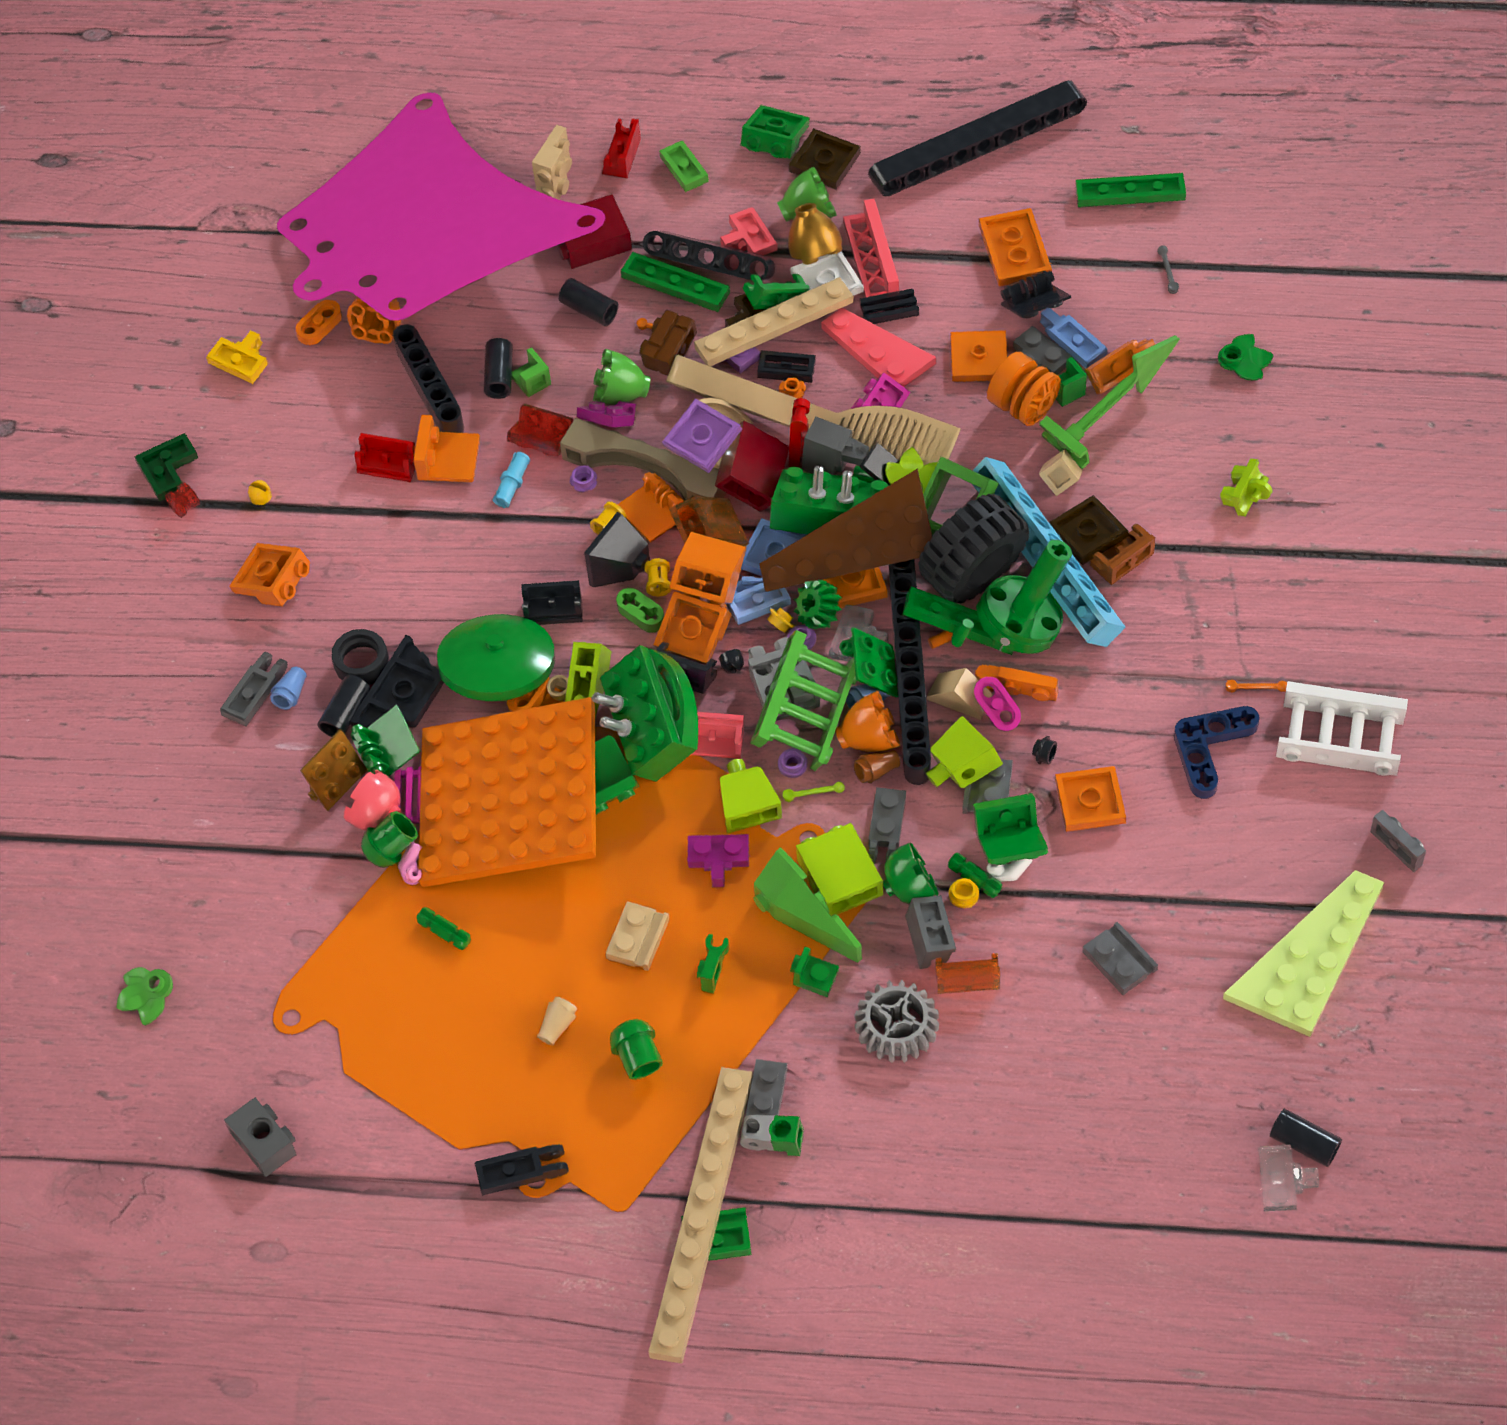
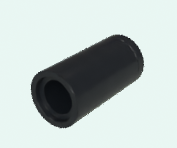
[558,278,619,326]
[483,338,513,399]
[317,675,370,737]
[1269,1108,1342,1167]

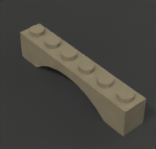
[560,418,726,515]

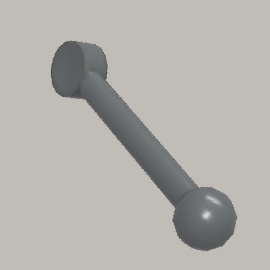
[1157,245,1179,294]

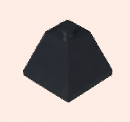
[584,512,650,587]

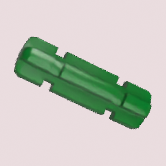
[948,853,1002,898]
[416,907,471,950]

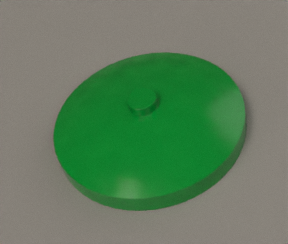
[437,614,555,701]

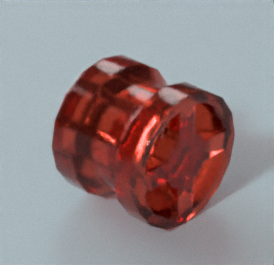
[165,482,200,518]

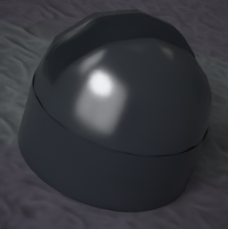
[719,649,744,674]

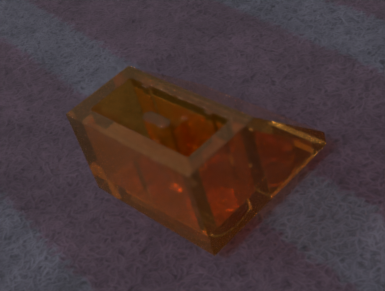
[669,496,749,546]

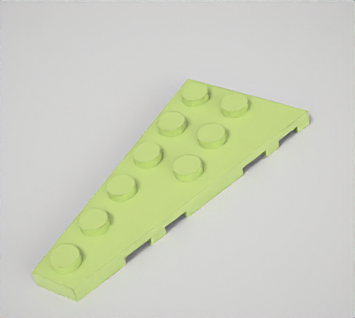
[1223,870,1384,1037]

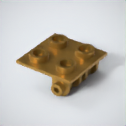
[300,729,367,811]

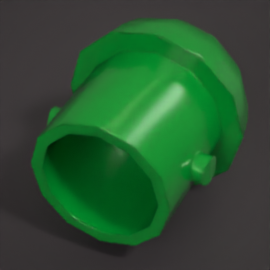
[361,811,418,868]
[610,1019,663,1080]

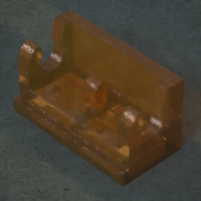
[935,953,1000,994]

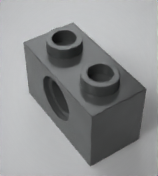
[224,1097,297,1177]

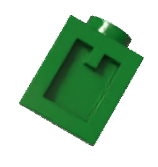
[790,947,839,998]

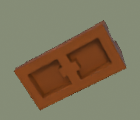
[1090,524,1156,585]

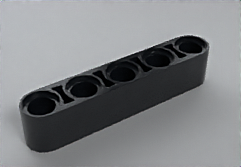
[643,231,775,281]
[393,324,464,433]

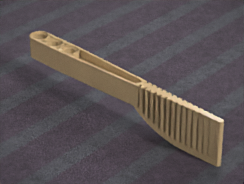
[666,355,961,465]

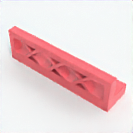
[843,198,899,298]

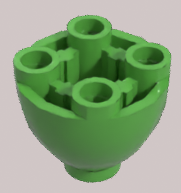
[777,167,837,222]
[593,349,651,406]

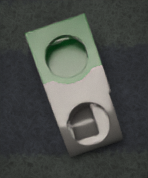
[740,1115,804,1156]

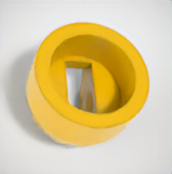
[248,480,272,505]

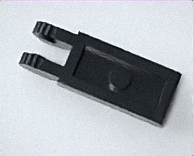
[475,1144,569,1196]

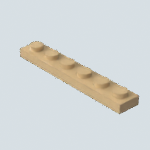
[694,277,853,366]

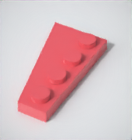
[821,308,936,387]

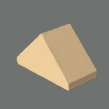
[927,668,993,720]

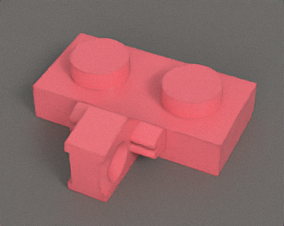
[720,207,778,256]

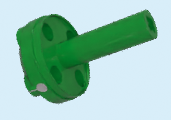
[976,540,1072,654]

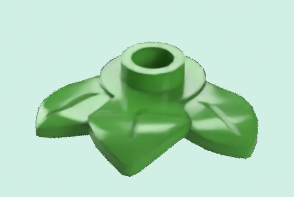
[116,967,173,1025]

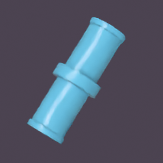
[492,452,530,508]

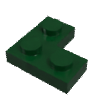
[134,433,198,502]

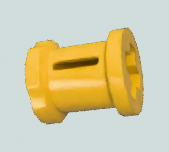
[590,501,627,535]
[645,558,672,597]

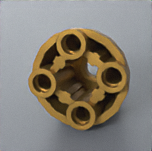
[788,203,843,265]

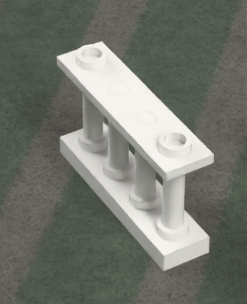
[1276,681,1408,776]

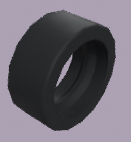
[332,629,389,685]

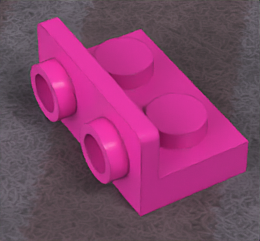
[851,373,910,409]

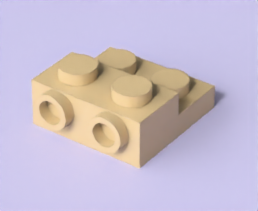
[532,125,572,200]

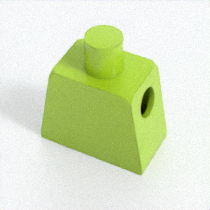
[926,716,1003,788]
[720,759,782,834]

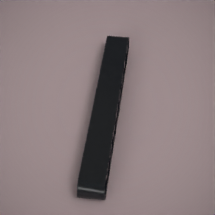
[868,80,1087,196]
[888,559,931,785]

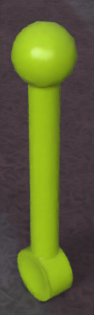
[783,781,845,802]

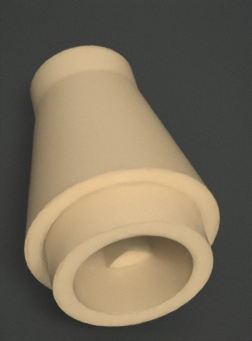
[537,996,577,1046]

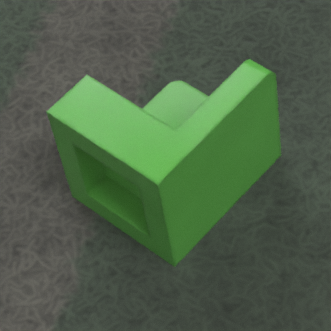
[512,347,551,397]

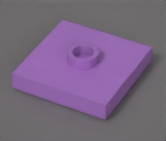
[662,398,742,473]

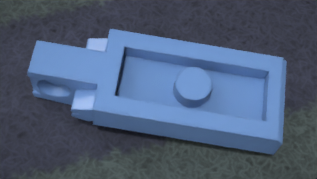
[1040,308,1107,369]

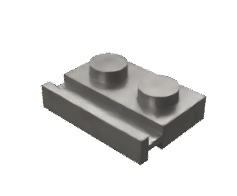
[963,759,1013,814]
[1082,922,1158,995]

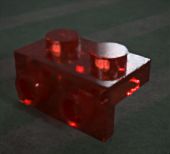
[507,404,574,456]

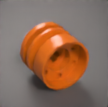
[987,352,1061,426]

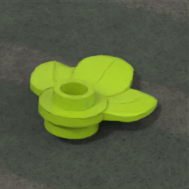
[885,447,938,494]

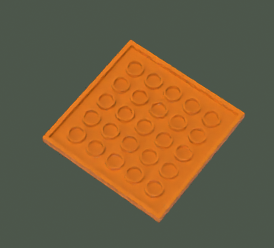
[418,697,596,887]

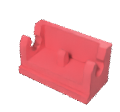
[691,712,744,759]

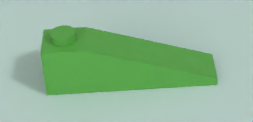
[753,848,862,963]

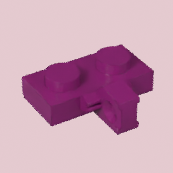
[576,401,636,428]
[688,834,749,887]

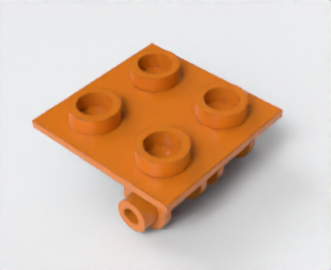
[617,472,694,543]

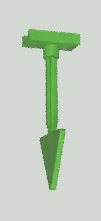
[1039,335,1180,469]

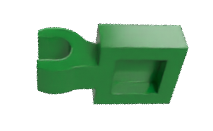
[697,934,729,994]

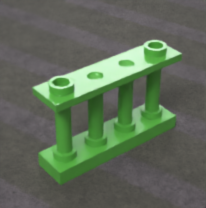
[750,630,857,771]

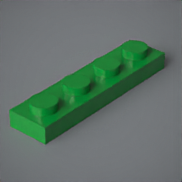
[1075,173,1186,207]
[620,252,730,312]

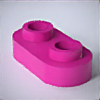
[974,677,1021,731]

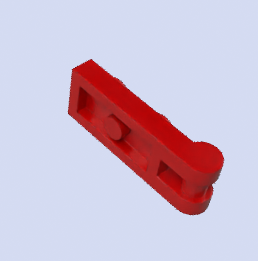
[789,398,810,468]

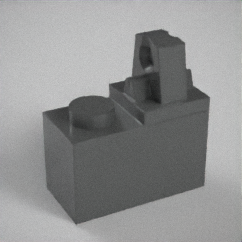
[802,417,869,475]

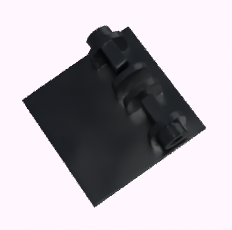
[1000,270,1072,318]

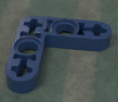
[1174,706,1260,799]

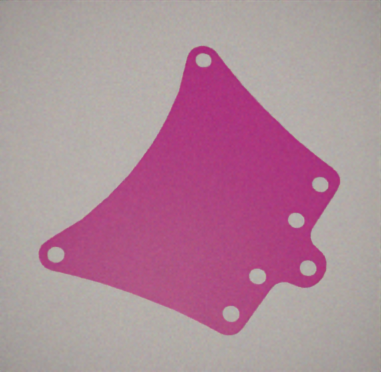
[277,93,605,320]

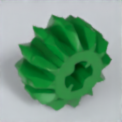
[793,579,842,629]

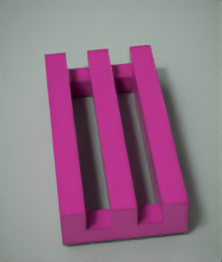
[394,767,421,824]

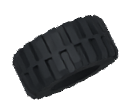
[918,494,1029,604]

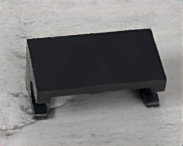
[521,580,583,625]
[656,641,717,694]

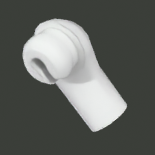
[987,859,1032,882]

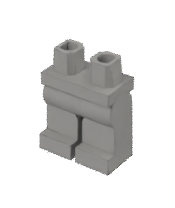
[748,637,820,720]

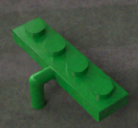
[903,586,1013,655]

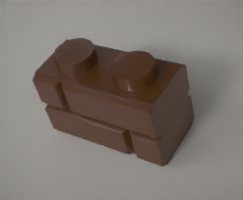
[639,310,697,376]

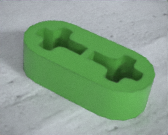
[616,588,664,633]

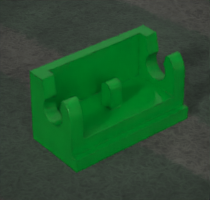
[742,274,810,309]

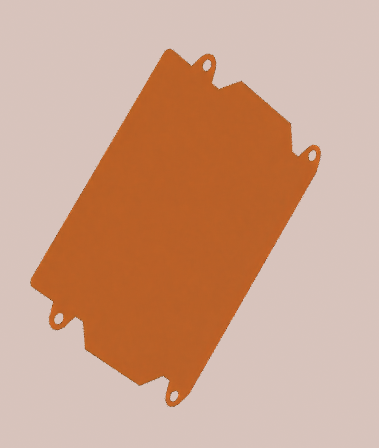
[273,687,867,1212]

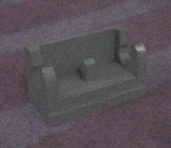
[905,895,956,969]

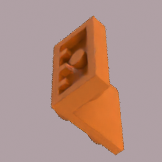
[414,415,480,482]

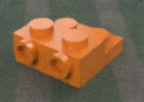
[229,543,310,607]
[653,591,732,665]

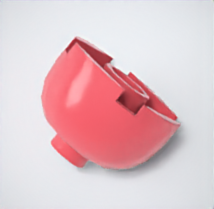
[344,770,401,831]

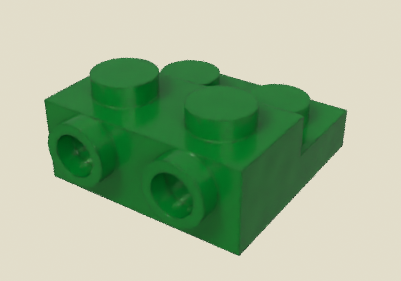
[740,105,810,159]

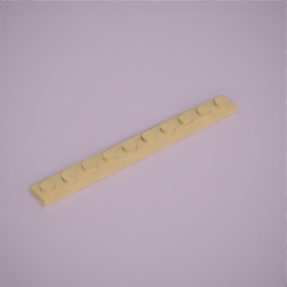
[649,1067,753,1363]

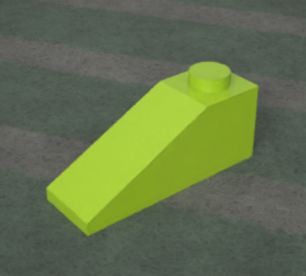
[565,642,612,718]

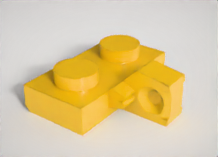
[206,330,268,384]

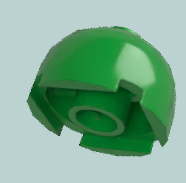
[883,843,939,905]

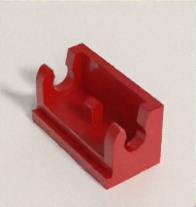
[602,118,641,179]
[355,433,416,482]

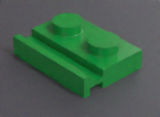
[681,1207,752,1261]

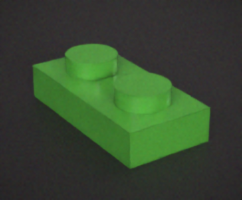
[659,140,709,192]

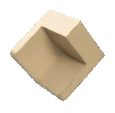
[1039,449,1082,496]

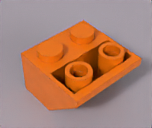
[669,532,747,604]

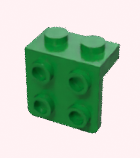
[595,735,640,815]
[973,793,1048,865]

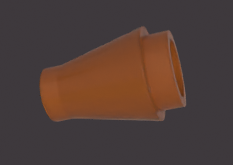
[854,750,900,784]

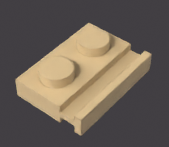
[606,901,670,971]

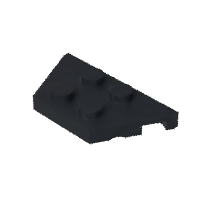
[350,635,444,728]

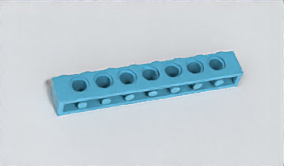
[972,457,1126,647]

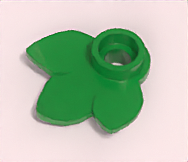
[1218,334,1274,381]

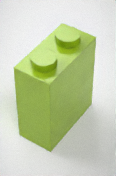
[796,823,883,916]

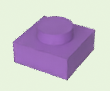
[725,347,760,373]

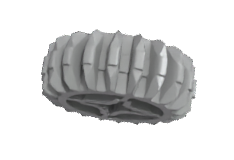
[855,980,939,1063]

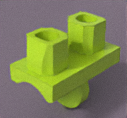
[1220,458,1272,517]

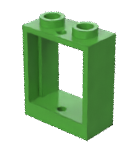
[923,457,999,535]

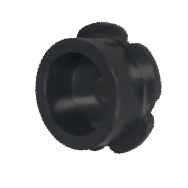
[1032,736,1057,764]

